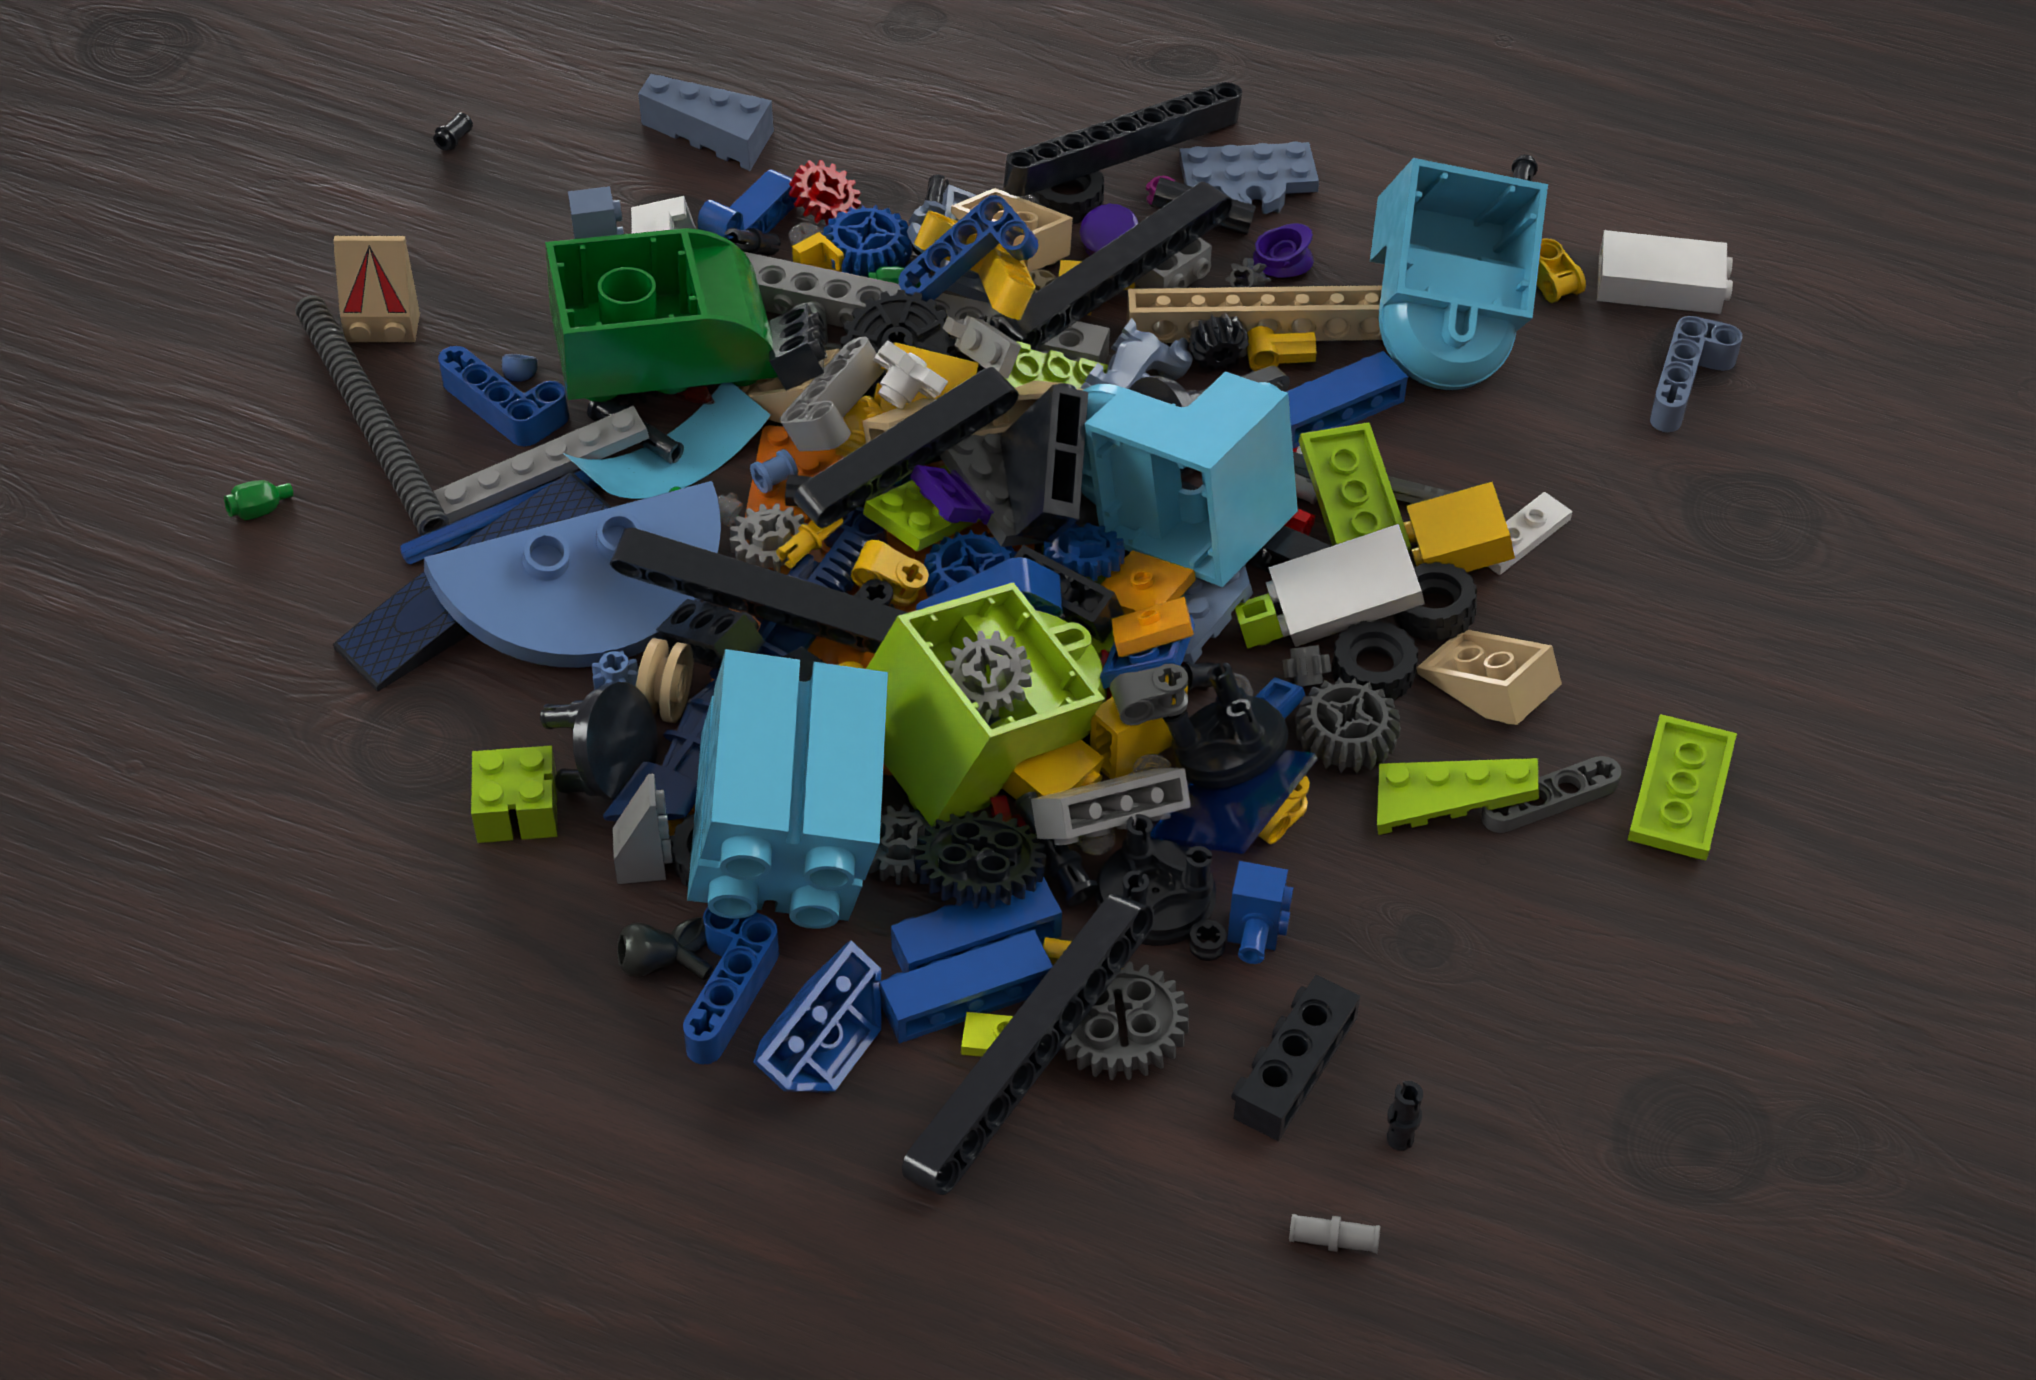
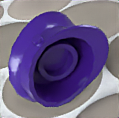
[1080,203,1139,256]
[1253,223,1314,278]

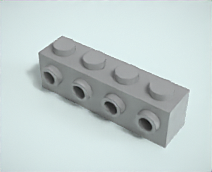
[1031,768,1191,845]

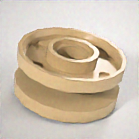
[636,638,693,723]

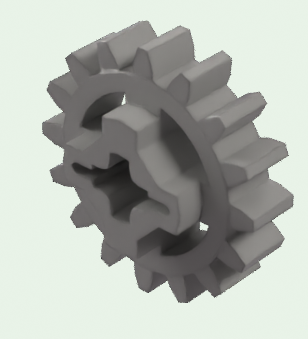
[730,503,808,573]
[944,631,1032,718]

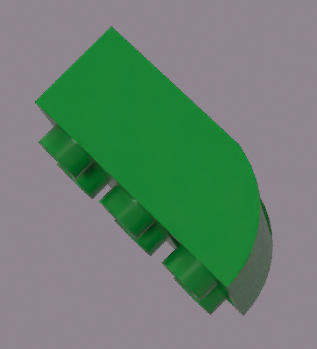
[545,228,778,402]

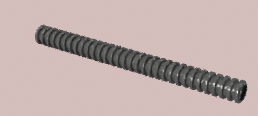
[295,295,449,536]

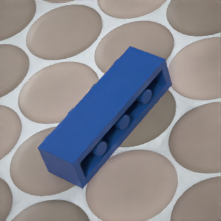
[1287,351,1408,449]
[891,877,1062,973]
[880,930,1053,1044]

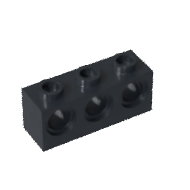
[769,303,827,391]
[1014,545,1124,643]
[656,599,765,669]

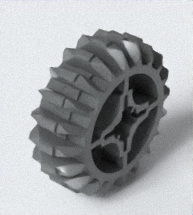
[1295,677,1401,774]

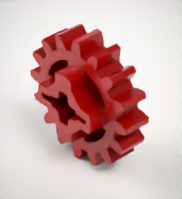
[789,160,861,225]

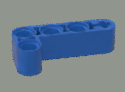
[697,169,797,238]
[899,195,1038,302]
[438,346,569,447]
[916,557,1063,617]
[683,908,779,1065]

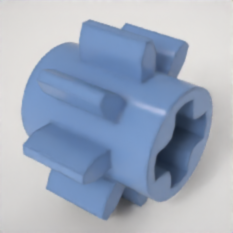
[592,651,638,689]

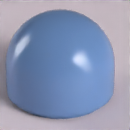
[502,354,538,382]

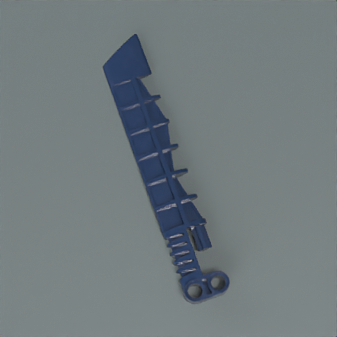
[603,506,888,821]

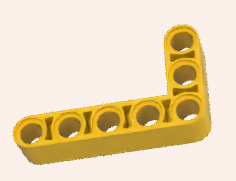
[914,211,1036,320]

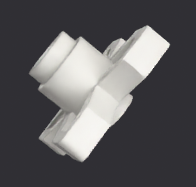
[873,340,948,409]

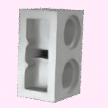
[1135,238,1212,289]

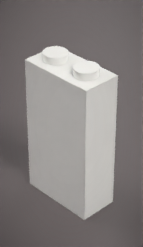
[1597,230,1733,314]
[1266,524,1425,647]

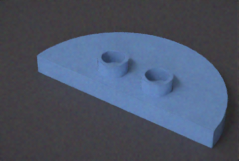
[424,481,721,668]

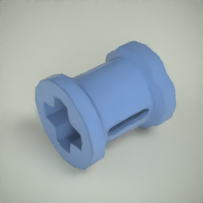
[750,449,798,493]

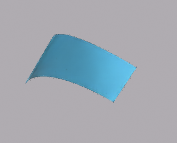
[563,382,771,499]

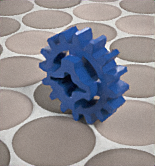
[1043,523,1125,581]

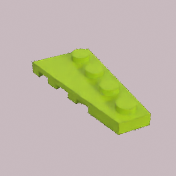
[1005,341,1108,389]
[1377,758,1539,835]

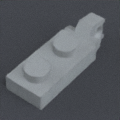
[943,315,1021,379]

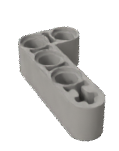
[780,337,884,452]

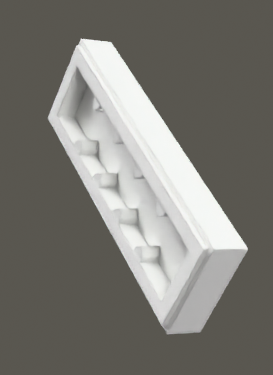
[1487,492,1572,575]

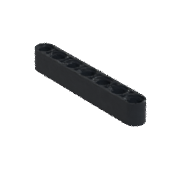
[794,367,1019,528]

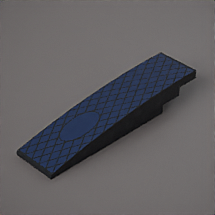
[333,471,611,692]

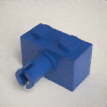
[1227,861,1294,964]

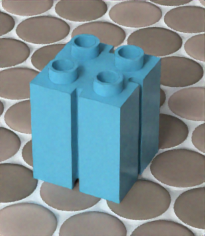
[687,649,888,929]

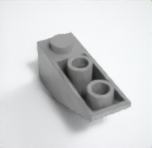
[613,774,673,884]

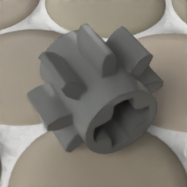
[1225,258,1271,287]
[1282,645,1331,686]

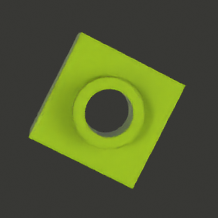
[1235,593,1283,649]

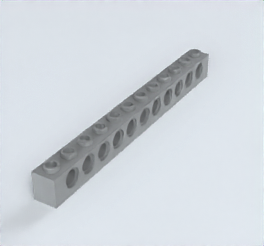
[744,252,1110,364]

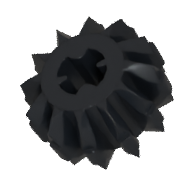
[1189,313,1249,371]

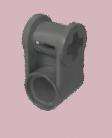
[1110,664,1188,725]

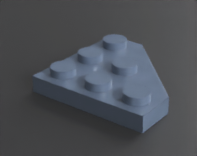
[1180,565,1253,664]

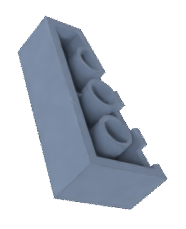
[638,74,774,171]
[568,186,624,239]

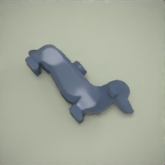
[1080,318,1193,389]

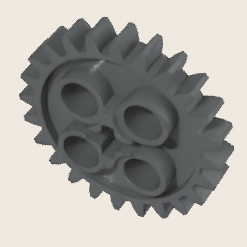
[1061,961,1189,1080]

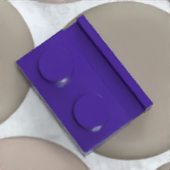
[910,465,994,524]

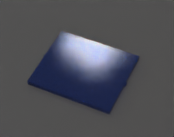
[1151,750,1317,854]

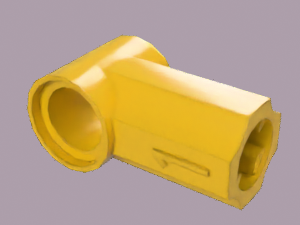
[1247,326,1317,371]

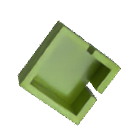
[471,745,557,843]

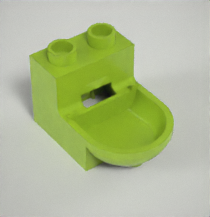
[866,582,1107,827]

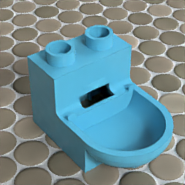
[1370,158,1548,390]
[1081,371,1298,587]

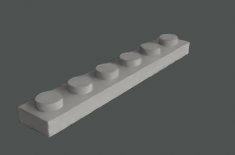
[434,406,649,524]

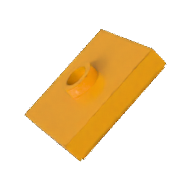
[1100,550,1196,615]
[1111,597,1194,658]

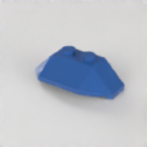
[753,940,881,1093]

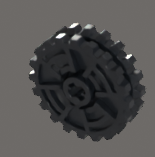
[840,290,957,396]

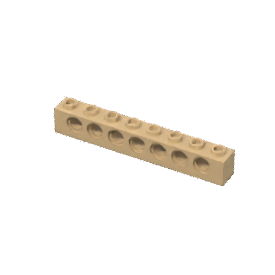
[1126,286,1382,343]

